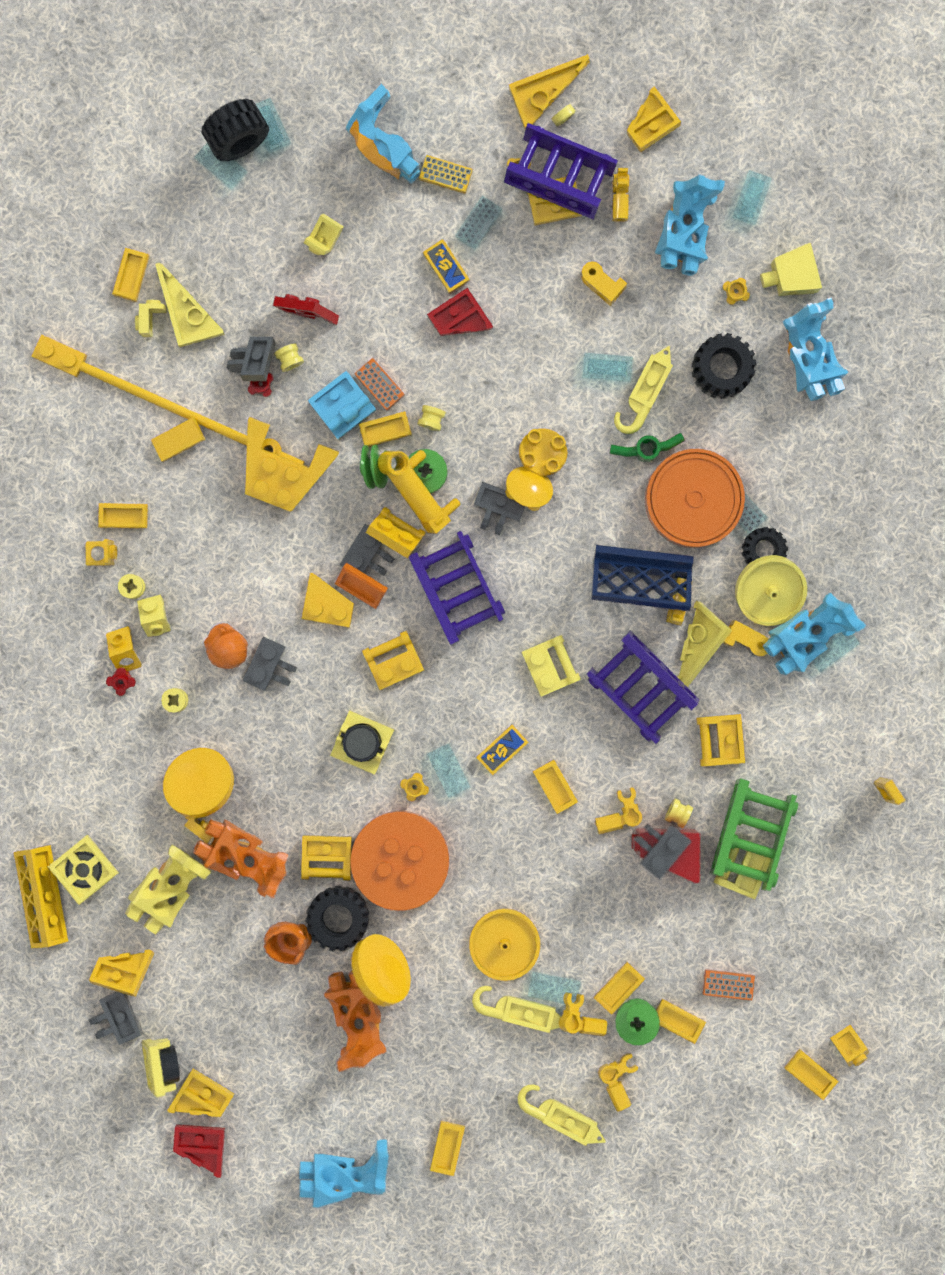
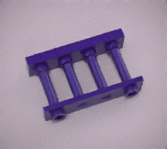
[504,123,618,220]
[409,531,505,645]
[586,630,700,744]

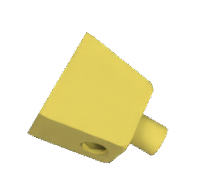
[760,243,822,296]

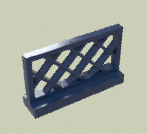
[591,545,694,611]

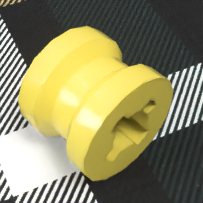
[274,343,304,372]
[417,405,446,431]
[118,574,145,599]
[161,688,189,713]
[664,798,693,829]

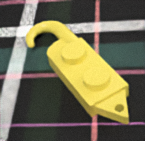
[614,346,673,434]
[472,986,561,1033]
[517,1084,606,1146]

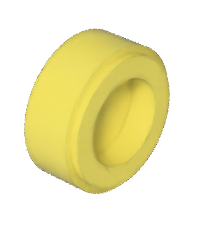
[551,104,575,126]

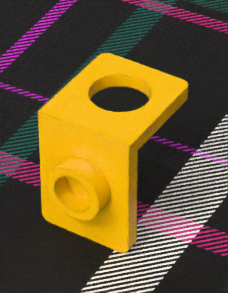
[85,539,117,566]
[106,626,142,671]

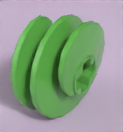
[360,445,388,489]
[408,449,447,493]
[615,998,660,1045]

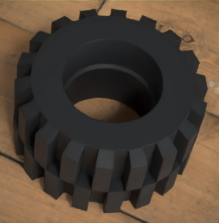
[201,99,270,162]
[691,333,756,399]
[306,886,369,952]

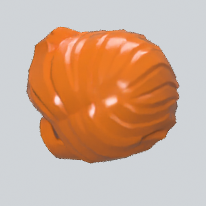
[204,623,248,669]
[264,921,312,965]

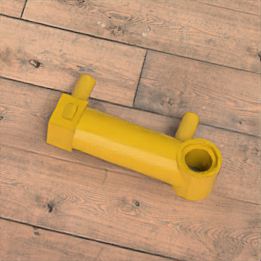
[377,450,461,534]

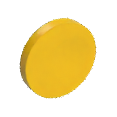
[163,748,234,818]
[469,908,540,981]
[351,934,411,1007]

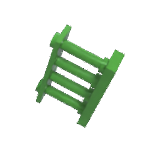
[709,778,798,891]

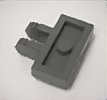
[226,337,275,381]
[474,482,525,535]
[340,524,395,576]
[243,637,297,691]
[634,823,692,880]
[89,991,143,1045]

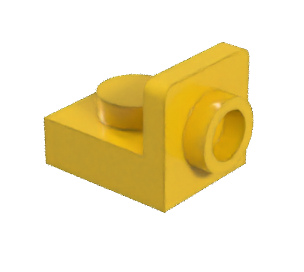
[184,817,213,843]
[830,1025,869,1067]

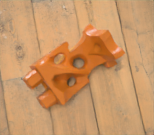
[193,819,288,898]
[324,971,387,1072]

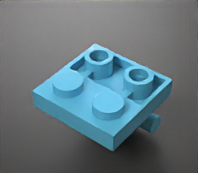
[308,371,377,440]

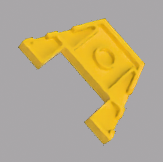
[245,416,339,512]

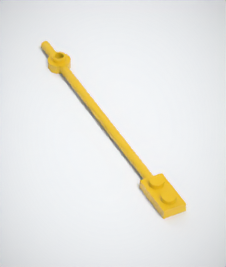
[31,334,305,465]

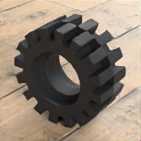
[742,527,788,564]

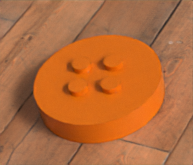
[645,449,745,548]
[351,811,449,911]

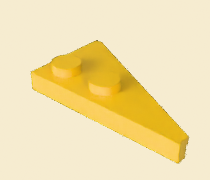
[508,54,590,129]

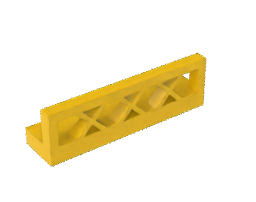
[13,845,68,948]

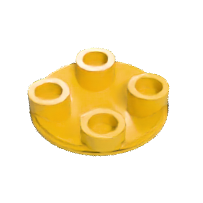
[519,428,567,476]
[505,466,553,511]

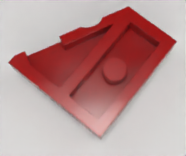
[427,287,493,336]
[272,294,339,325]
[173,1124,225,1178]

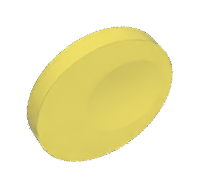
[735,555,807,626]

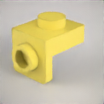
[303,214,344,255]
[135,300,167,337]
[137,595,171,637]

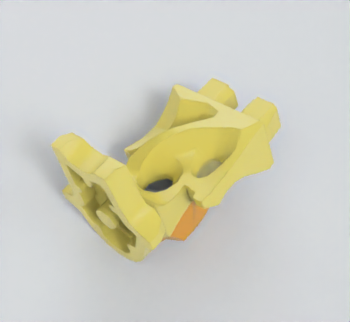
[125,844,211,935]

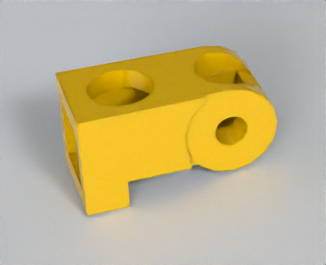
[581,261,627,306]
[723,620,769,656]

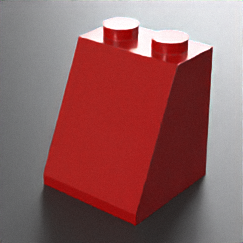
[631,828,700,883]

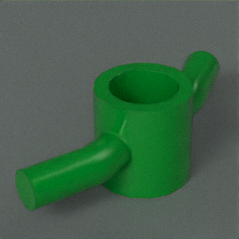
[609,433,685,462]

